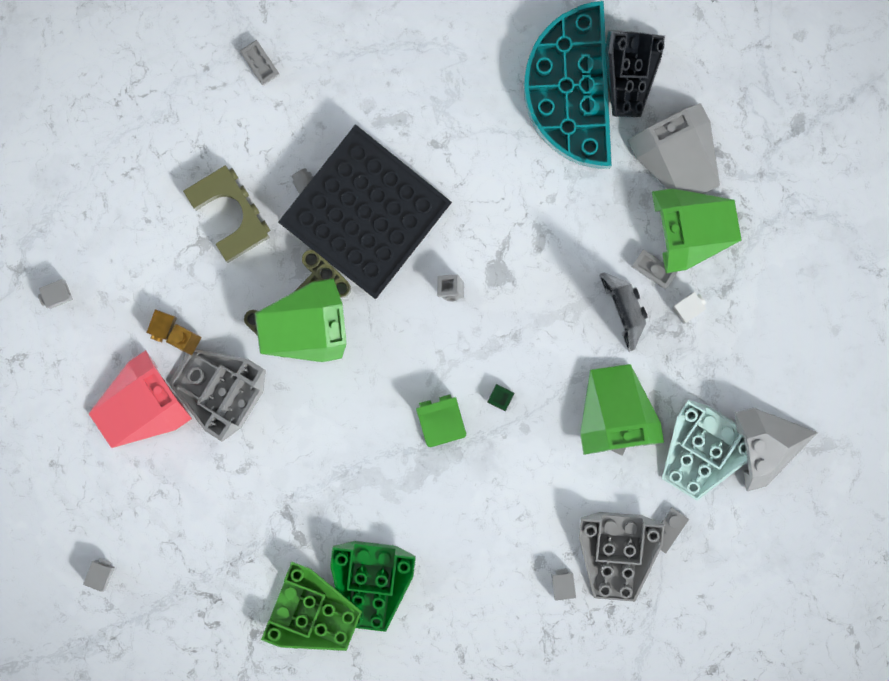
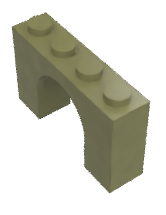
[183,165,271,263]

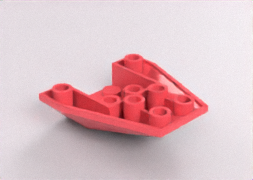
[89,350,192,448]

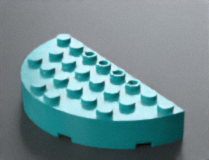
[524,1,612,169]

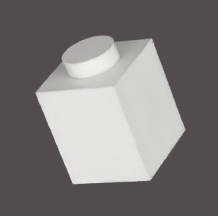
[672,292,706,324]

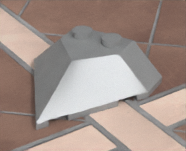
[734,408,818,491]

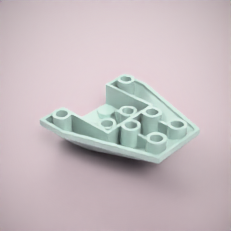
[662,400,748,500]

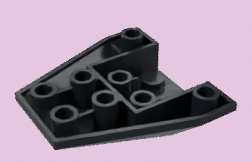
[605,30,665,117]

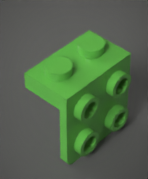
[416,394,466,447]

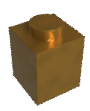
[146,309,177,343]
[166,324,202,355]

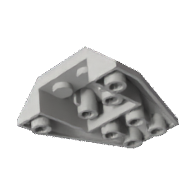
[627,103,720,194]
[579,512,665,602]

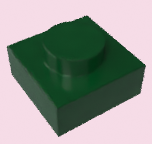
[487,384,515,412]

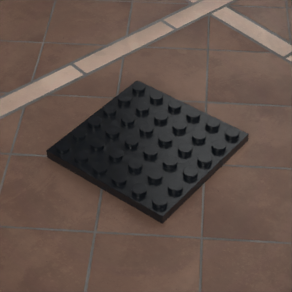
[278,124,452,300]

